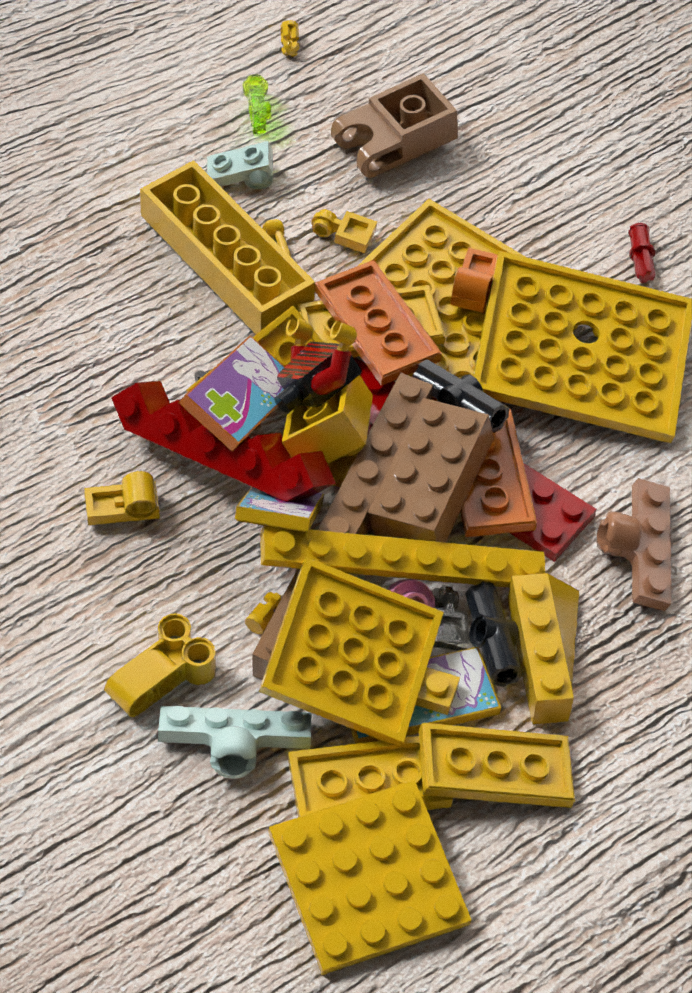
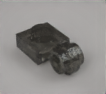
[432,585,470,651]

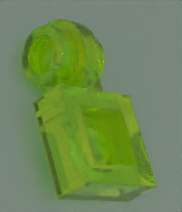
[243,74,271,134]

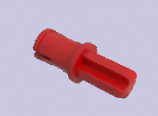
[628,223,656,283]

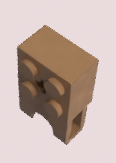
[331,73,458,178]

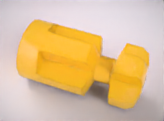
[280,20,300,57]
[245,592,281,634]

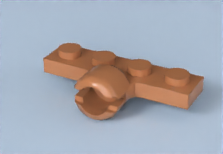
[596,478,672,611]

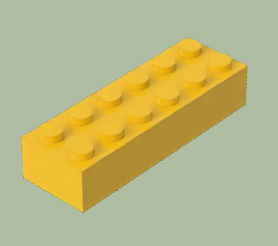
[140,160,315,334]

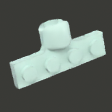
[158,706,312,779]

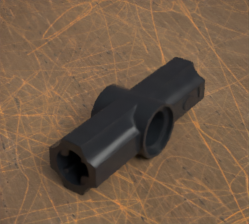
[413,359,509,433]
[465,581,523,687]

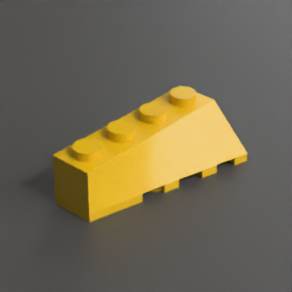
[507,573,579,725]

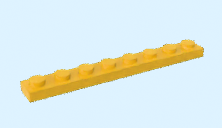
[260,526,546,588]

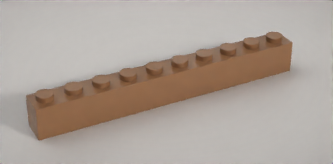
[252,373,433,680]

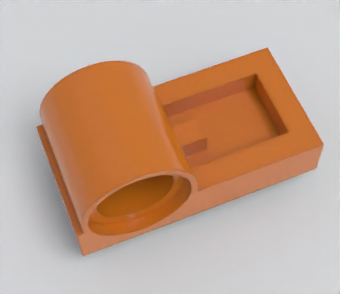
[450,247,497,313]

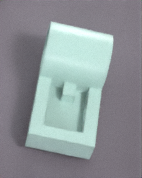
[207,141,273,189]

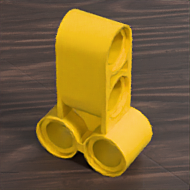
[104,613,216,717]

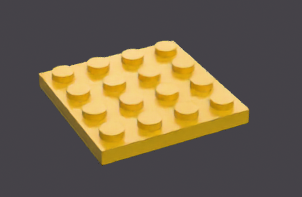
[259,557,444,747]
[268,779,472,975]

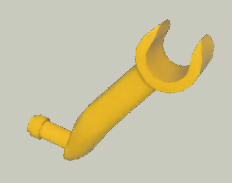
[262,219,291,257]

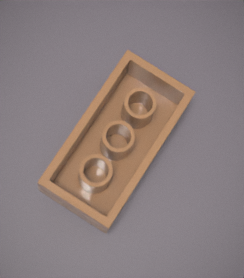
[368,398,494,543]

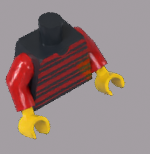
[274,319,362,414]

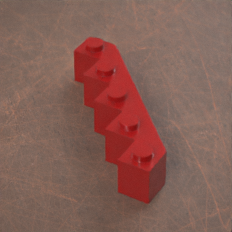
[111,381,336,502]

